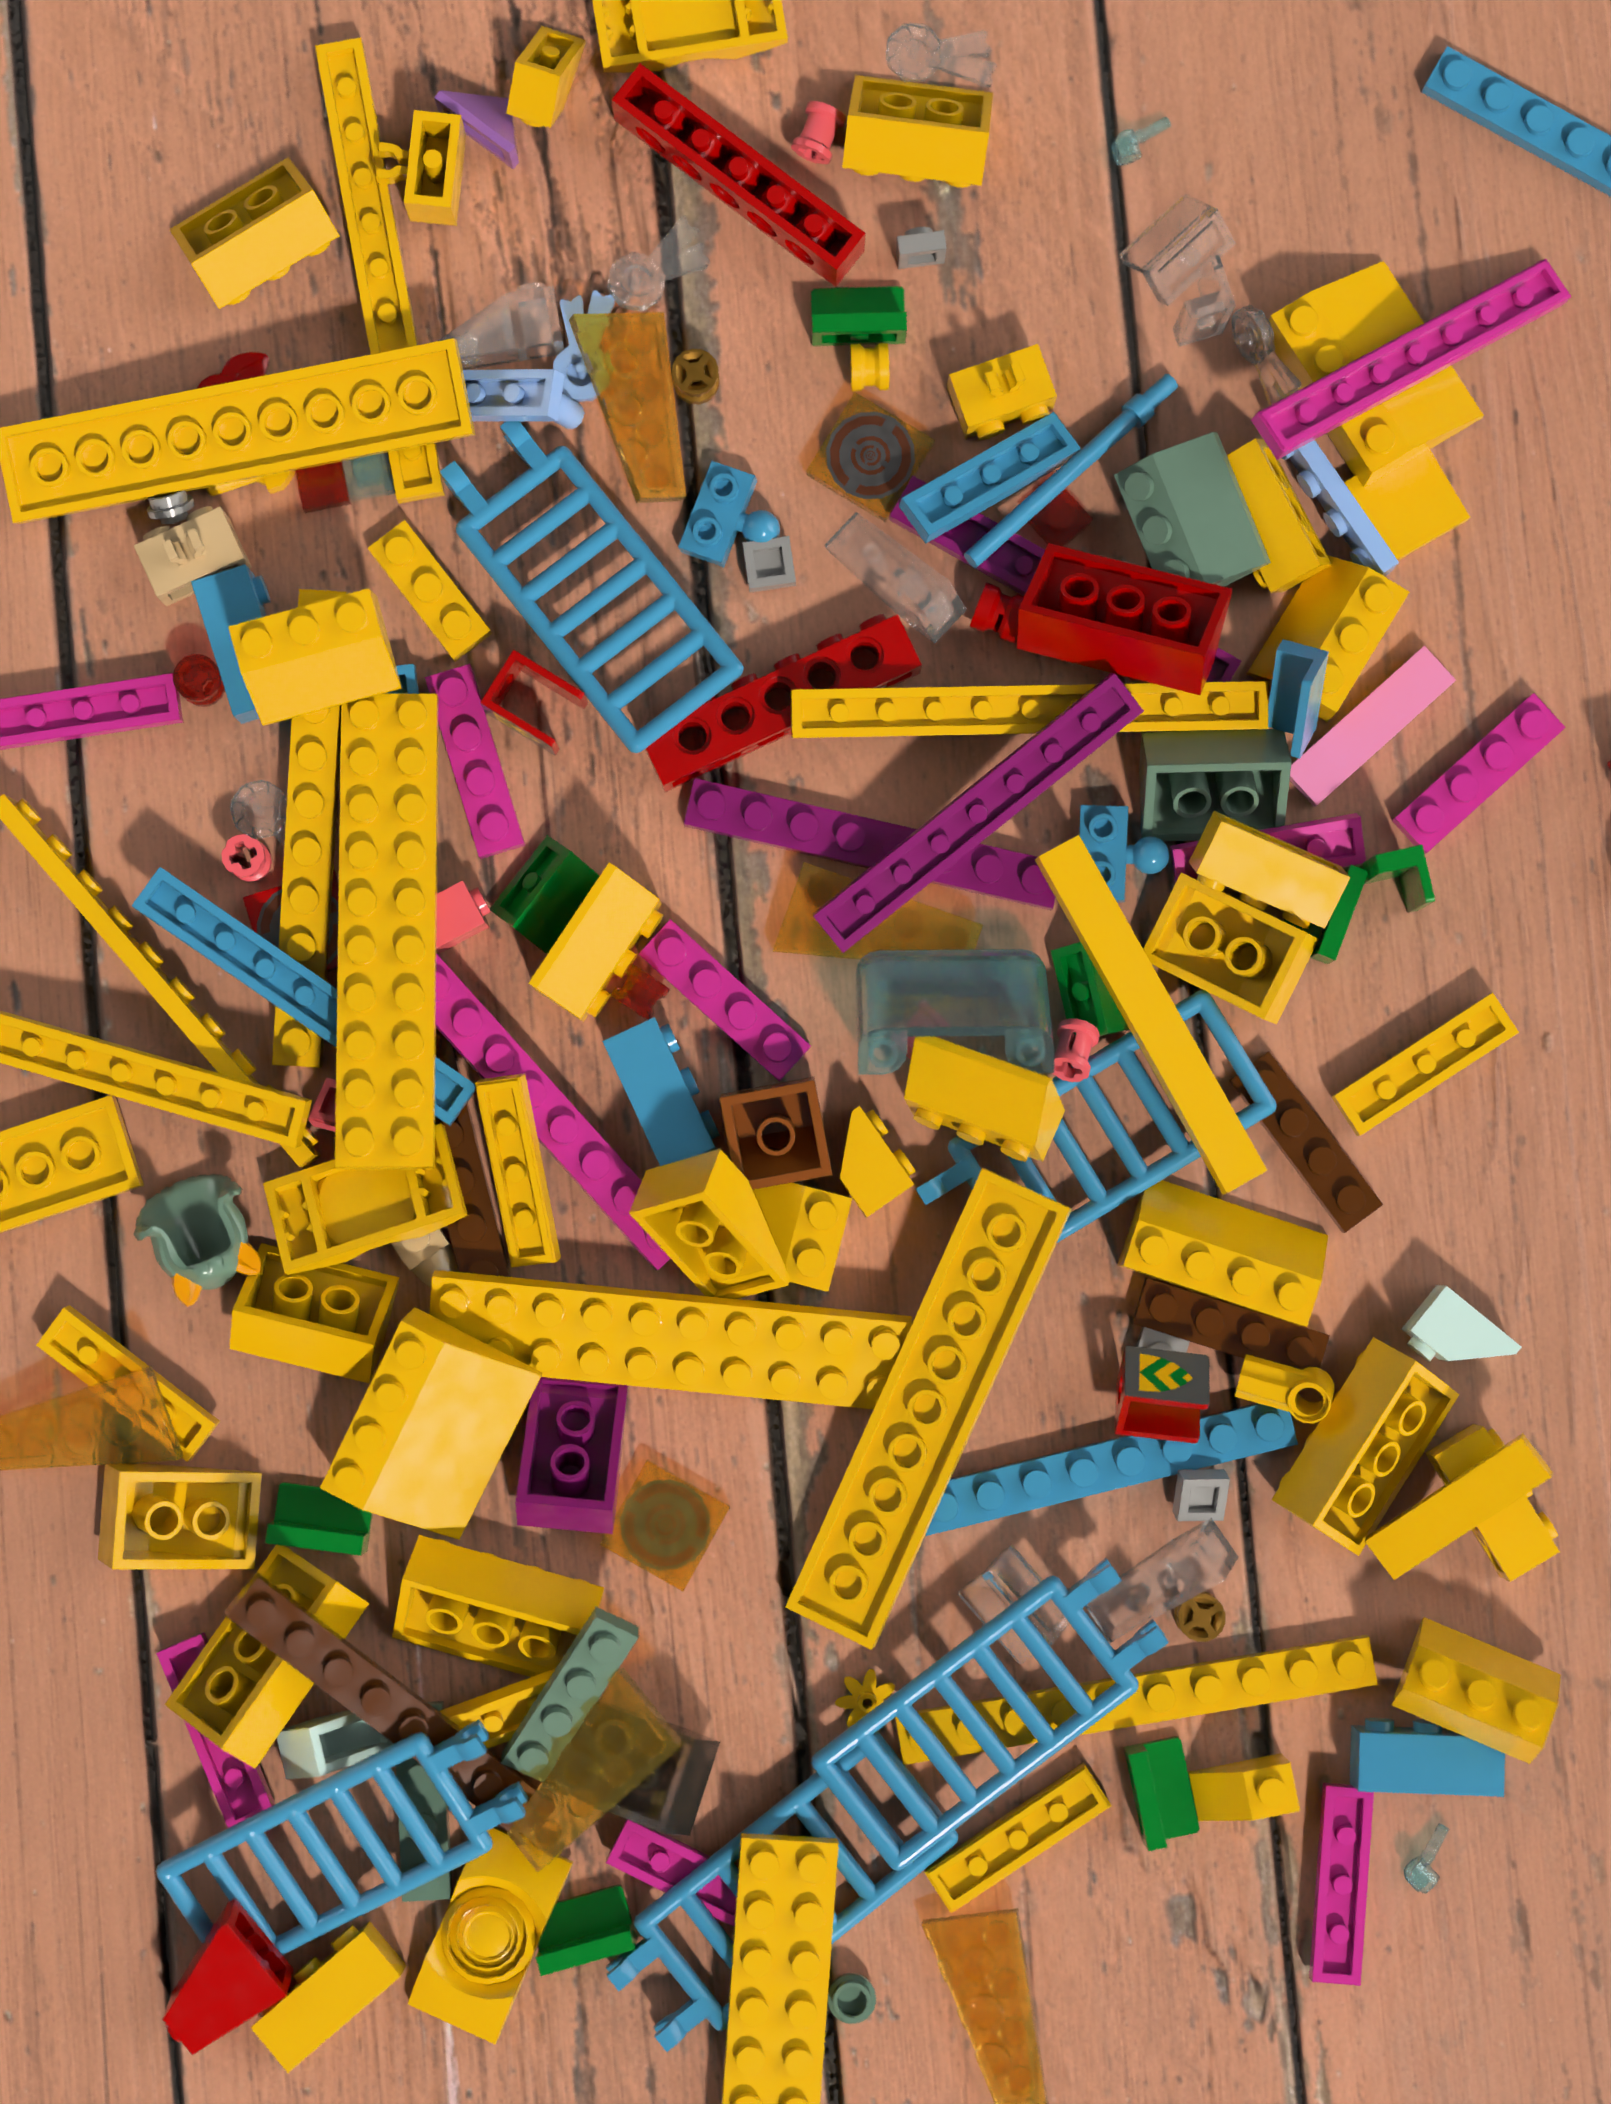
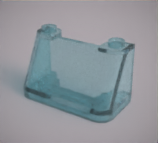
[855,949,1054,1075]

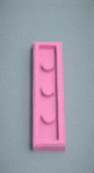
[1290,646,1456,808]

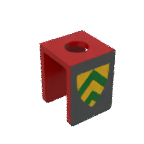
[480,649,588,756]
[1115,1346,1210,1443]

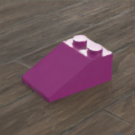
[516,1377,628,1534]

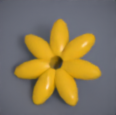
[835,1669,895,1728]

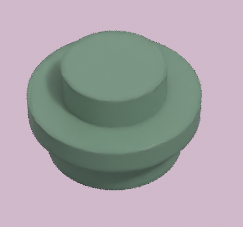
[828,1973,876,2024]

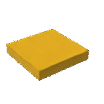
[1344,449,1470,561]

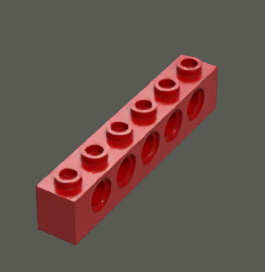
[611,63,866,287]
[645,614,922,792]

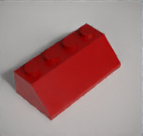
[1017,543,1232,695]

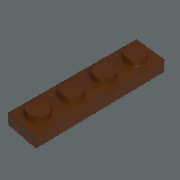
[1229,1052,1383,1233]
[1132,1278,1330,1369]

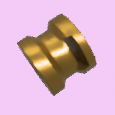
[672,348,719,404]
[1173,1590,1226,1642]

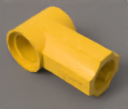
[1235,1354,1334,1424]

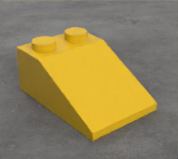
[1143,872,1319,1024]
[629,1149,790,1299]
[753,1183,853,1292]
[98,1463,262,1569]

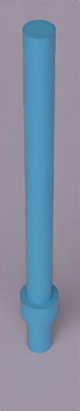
[964,374,1178,568]

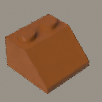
[720,1076,832,1190]

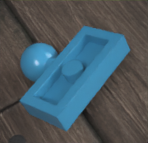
[678,461,780,567]
[1079,805,1169,903]

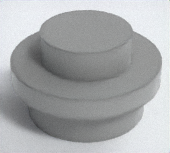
[147,491,195,524]

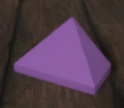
[434,90,519,169]

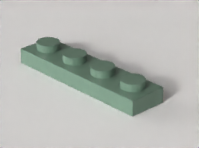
[501,1607,639,1783]
[396,1701,453,1902]

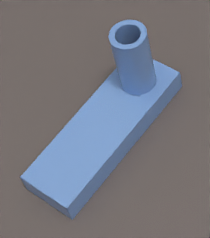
[463,369,584,429]

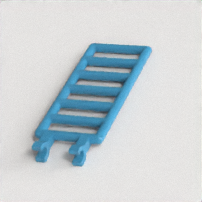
[440,421,744,753]
[916,990,1277,1243]
[811,1558,1169,1871]
[156,1719,528,1955]
[606,1731,958,2052]

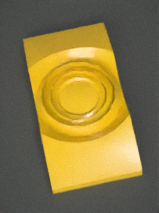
[592,0,788,73]
[263,1124,468,1275]
[408,1827,574,2044]

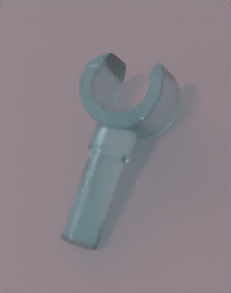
[1111,117,1171,166]
[1404,1823,1450,1893]

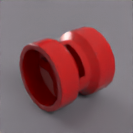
[969,582,1024,643]

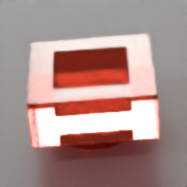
[1028,489,1093,547]

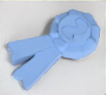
[553,290,615,402]

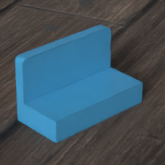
[1268,639,1329,759]

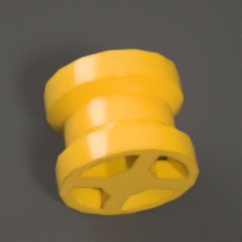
[850,343,889,392]

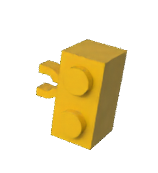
[376,110,466,226]
[947,344,1057,440]

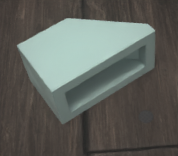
[1401,1285,1521,1362]
[277,1710,393,1780]

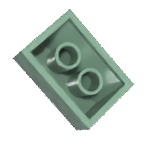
[1114,432,1271,587]
[1139,729,1292,841]

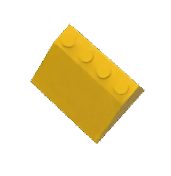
[1264,261,1484,487]
[320,1307,543,1540]

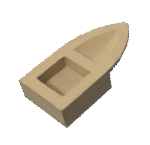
[391,1229,459,1288]

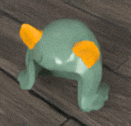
[134,1174,261,1307]

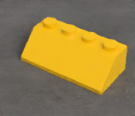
[1117,1180,1328,1327]
[1271,1337,1460,1556]
[392,1535,604,1677]
[164,1545,369,1769]

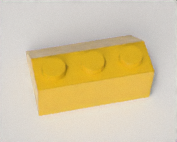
[842,75,993,188]
[169,157,339,309]
[1247,555,1410,722]
[228,588,402,726]
[528,862,663,1022]
[904,1031,1065,1162]
[229,1243,400,1383]
[1391,1617,1561,1764]

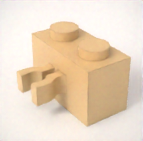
[134,506,252,606]

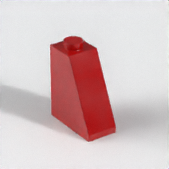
[163,1898,294,2055]

